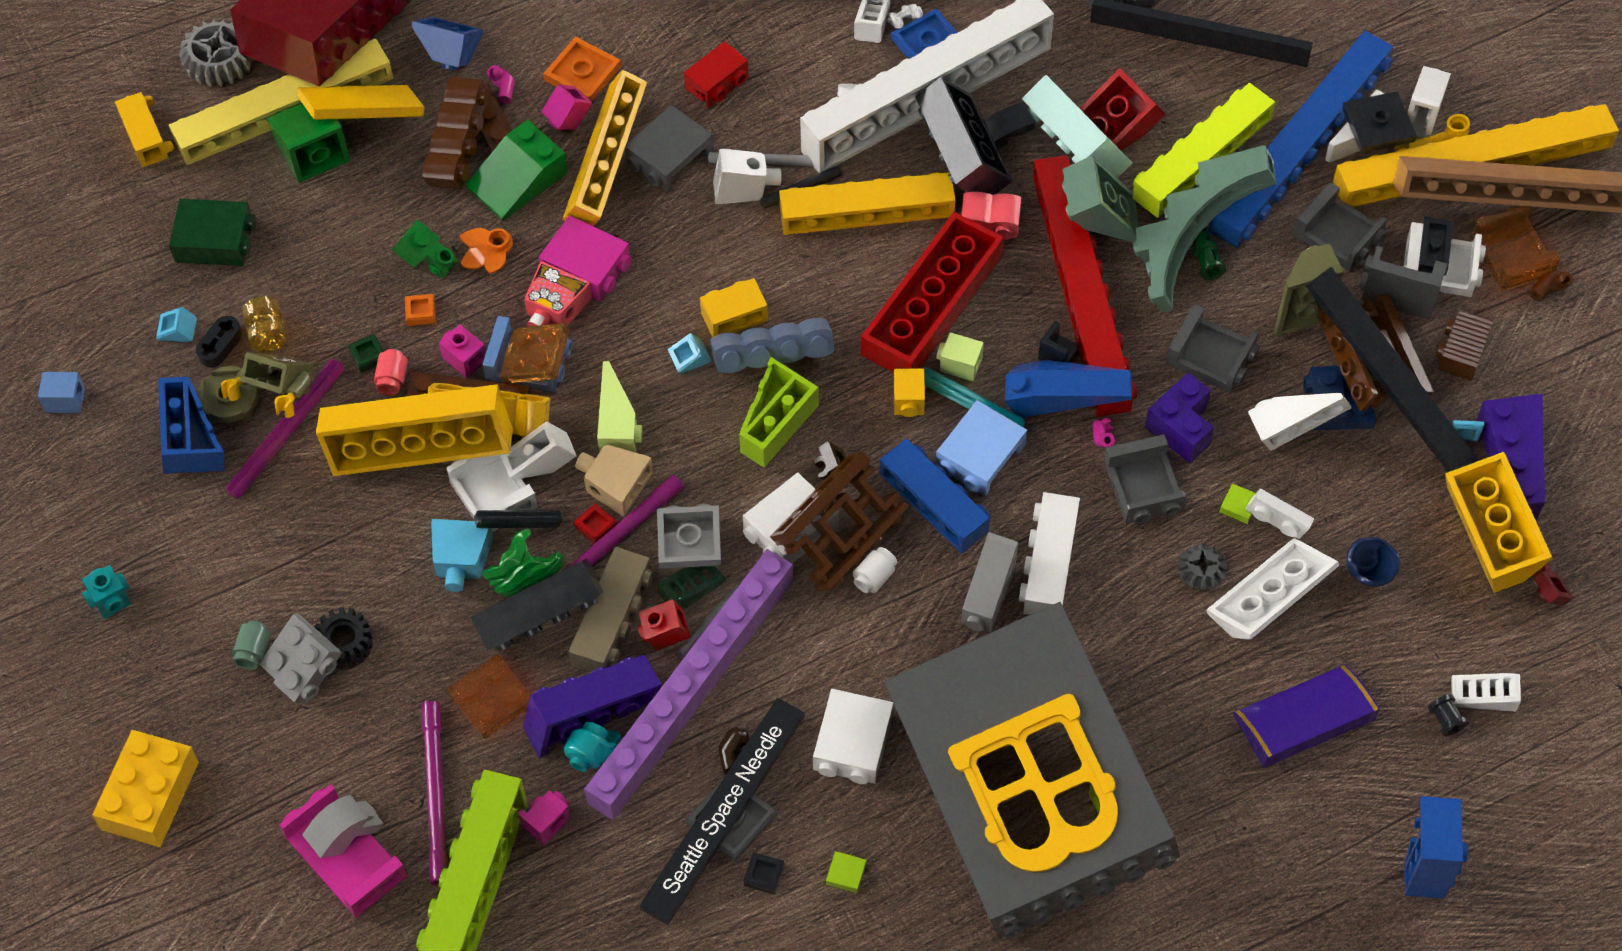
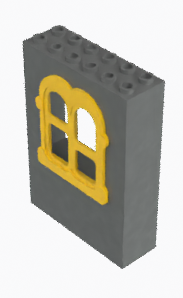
[884,602,1180,939]

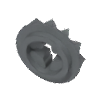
[1177,543,1228,590]

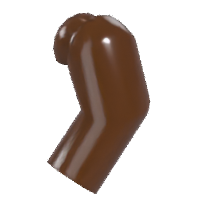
[1529,271,1573,301]

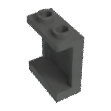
[625,105,714,192]
[1293,182,1388,271]
[1359,246,1447,320]
[1166,304,1260,392]
[1104,434,1187,524]

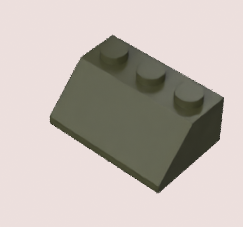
[1274,243,1344,336]

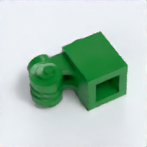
[391,219,458,278]

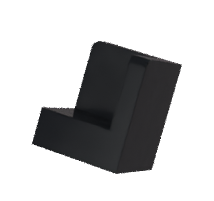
[1038,321,1079,363]

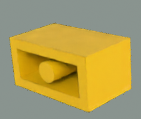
[700,278,768,338]

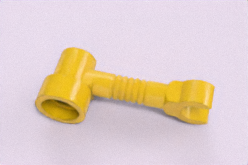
[1394,114,1470,150]

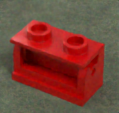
[684,41,749,108]

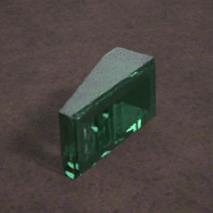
[657,566,726,610]

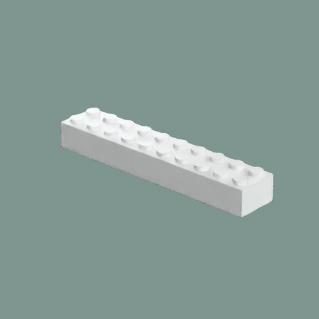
[800,0,1054,173]

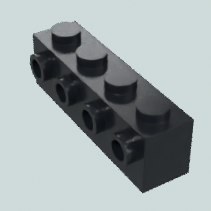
[471,558,603,652]

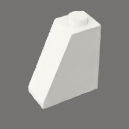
[1407,66,1451,139]

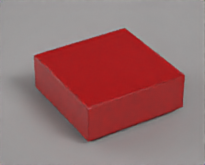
[574,503,617,544]

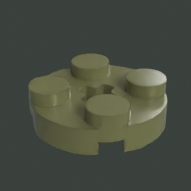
[197,366,259,423]

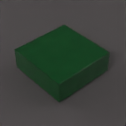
[348,334,384,373]

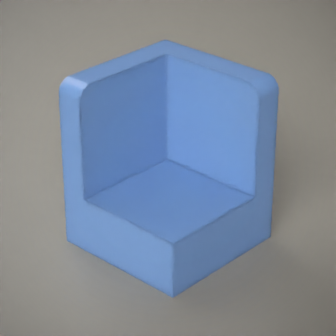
[38,372,85,413]

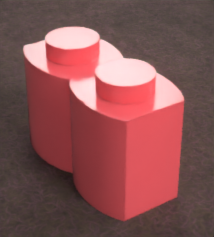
[962,192,1021,240]

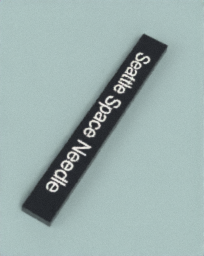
[639,698,805,925]

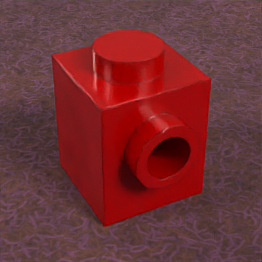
[638,599,691,651]

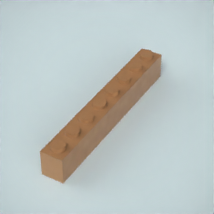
[1393,156,1622,213]

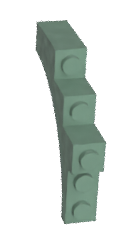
[1133,145,1276,313]

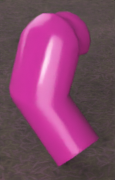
[487,65,515,104]
[1092,417,1115,448]

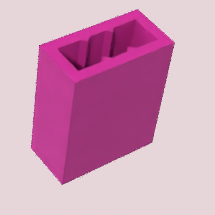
[538,215,632,302]

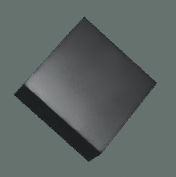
[744,852,785,895]

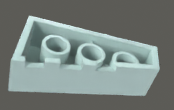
[1022,75,1133,178]

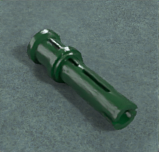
[1193,226,1226,280]

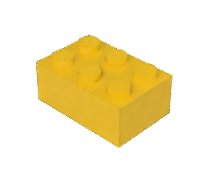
[92,730,199,848]

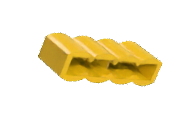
[428,383,551,439]

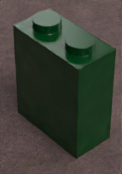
[169,198,256,266]

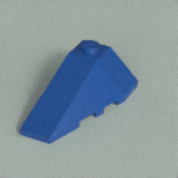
[1005,360,1132,418]

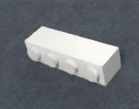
[1019,492,1080,615]

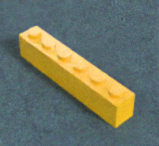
[562,69,647,226]
[779,172,956,235]

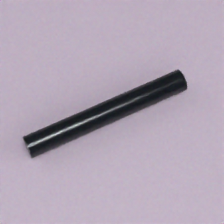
[760,165,841,209]

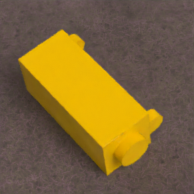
[115,92,174,168]

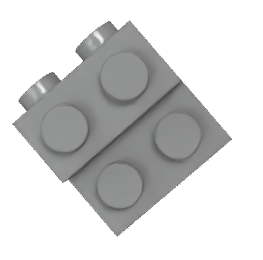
[657,504,721,569]
[259,614,342,703]

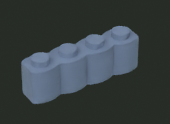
[711,318,835,373]

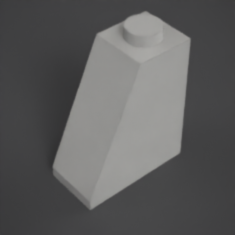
[961,532,1018,633]

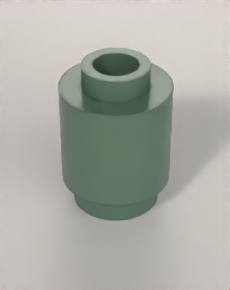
[232,621,271,670]

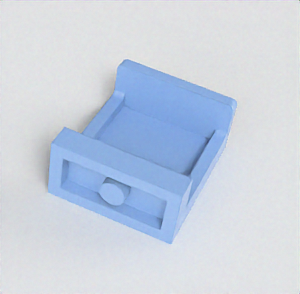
[936,400,1027,496]

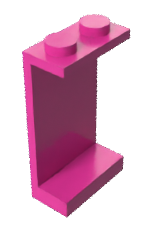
[279,784,408,918]

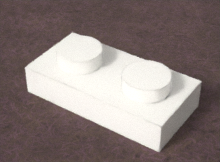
[1245,488,1314,539]

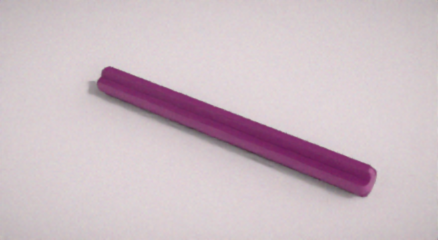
[225,359,344,499]

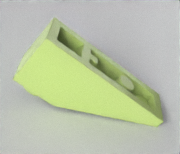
[597,361,642,452]

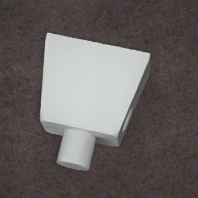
[713,149,781,204]

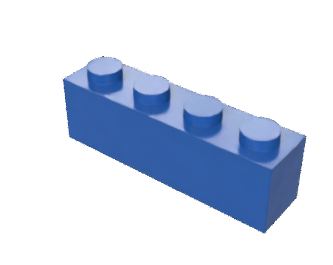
[879,438,990,554]

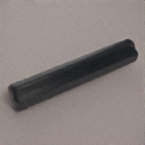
[474,510,562,528]

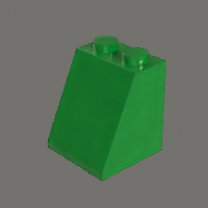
[267,103,350,183]

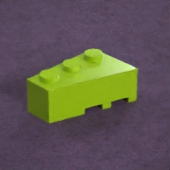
[739,357,819,468]

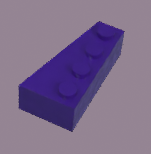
[1476,393,1545,520]
[523,654,662,758]

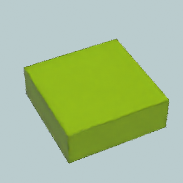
[1219,483,1256,524]
[826,851,867,893]

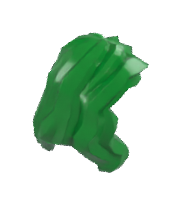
[481,529,564,598]

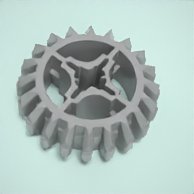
[179,18,255,88]

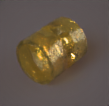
[242,296,287,352]

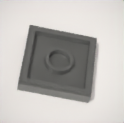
[686,778,777,862]

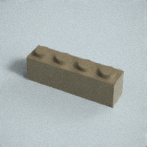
[568,547,654,672]

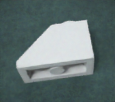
[500,421,577,480]

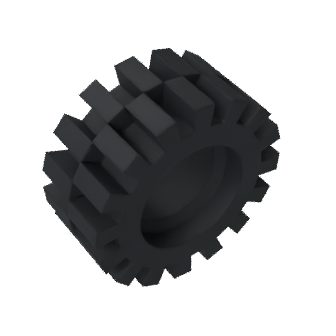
[314,607,373,669]

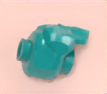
[564,722,622,772]

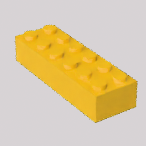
[316,384,513,476]

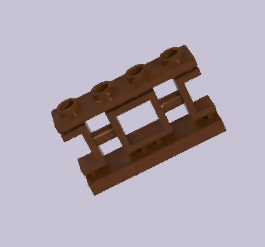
[1317,295,1434,411]
[770,451,908,591]

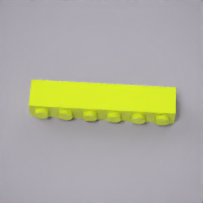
[1132,83,1275,218]

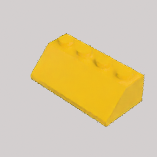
[1445,452,1552,593]

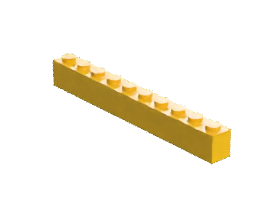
[1333,104,1619,207]

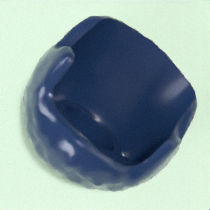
[1346,537,1401,588]

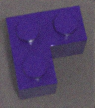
[1145,372,1214,464]

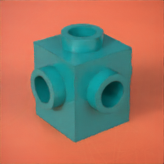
[82,564,131,619]

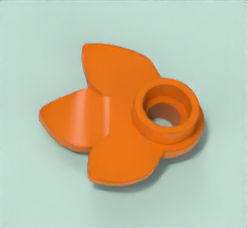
[460,228,513,274]

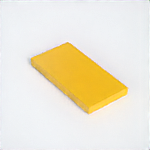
[298,85,424,120]

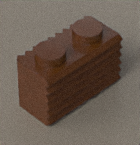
[1436,310,1493,381]

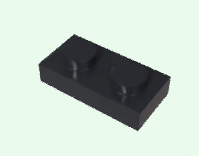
[1418,217,1454,276]

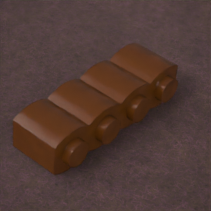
[422,77,491,189]

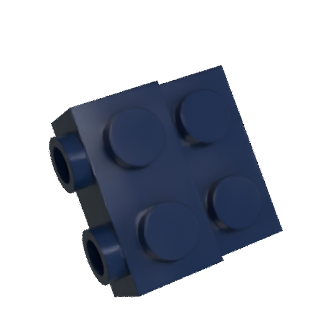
[1303,366,1376,431]

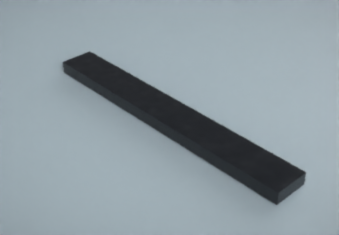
[1090,0,1313,67]
[1306,267,1478,472]

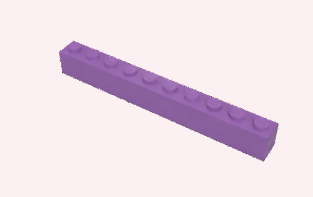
[584,549,793,821]

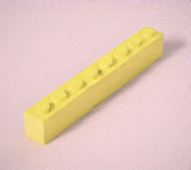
[169,39,394,166]

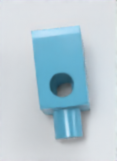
[431,519,493,592]

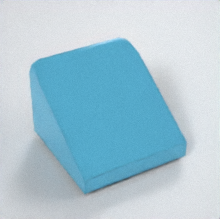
[156,307,197,342]
[668,333,711,374]
[1449,420,1484,441]

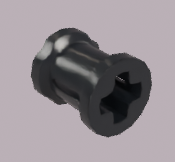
[1428,694,1469,737]

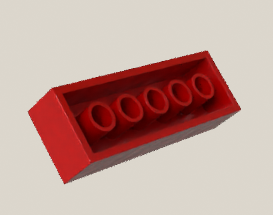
[860,212,1004,373]

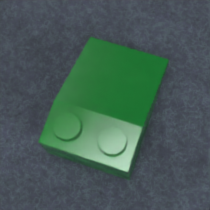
[466,119,568,221]

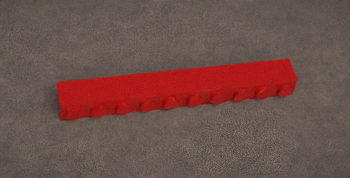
[1032,155,1137,417]

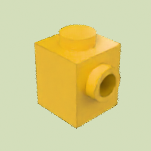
[894,369,925,417]

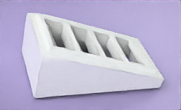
[854,0,891,43]
[1451,673,1521,712]

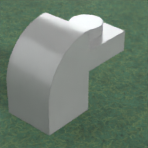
[302,795,384,858]

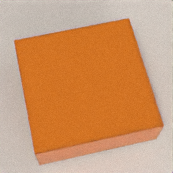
[405,294,436,326]

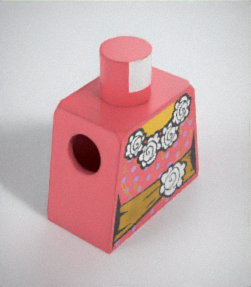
[525,261,592,333]

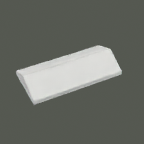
[1207,538,1339,640]

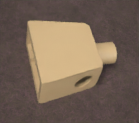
[575,445,653,517]

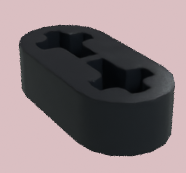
[196,316,242,367]

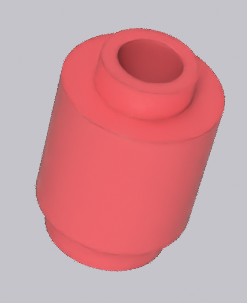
[374,349,408,395]

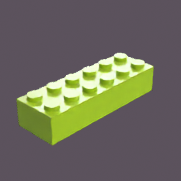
[416,769,528,951]

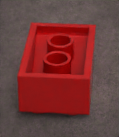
[1080,68,1166,151]

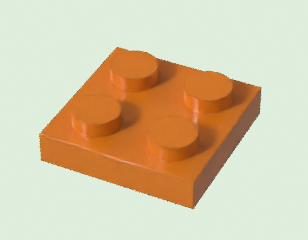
[543,36,622,102]

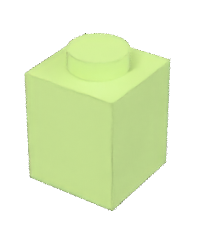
[936,333,984,382]

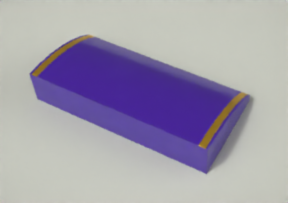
[1233,665,1380,768]

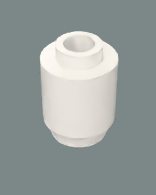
[853,547,897,593]

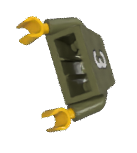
[221,352,315,418]

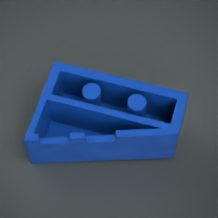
[158,377,225,474]
[1404,796,1468,899]

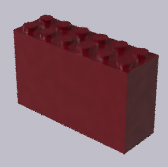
[230,0,412,87]

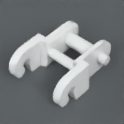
[887,4,923,28]

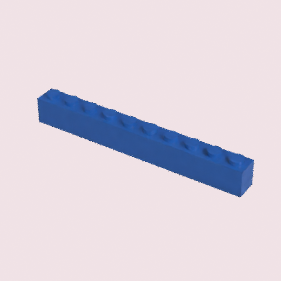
[1208,30,1393,249]

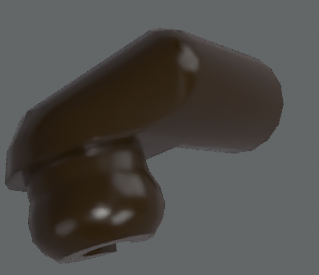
[718,727,749,774]

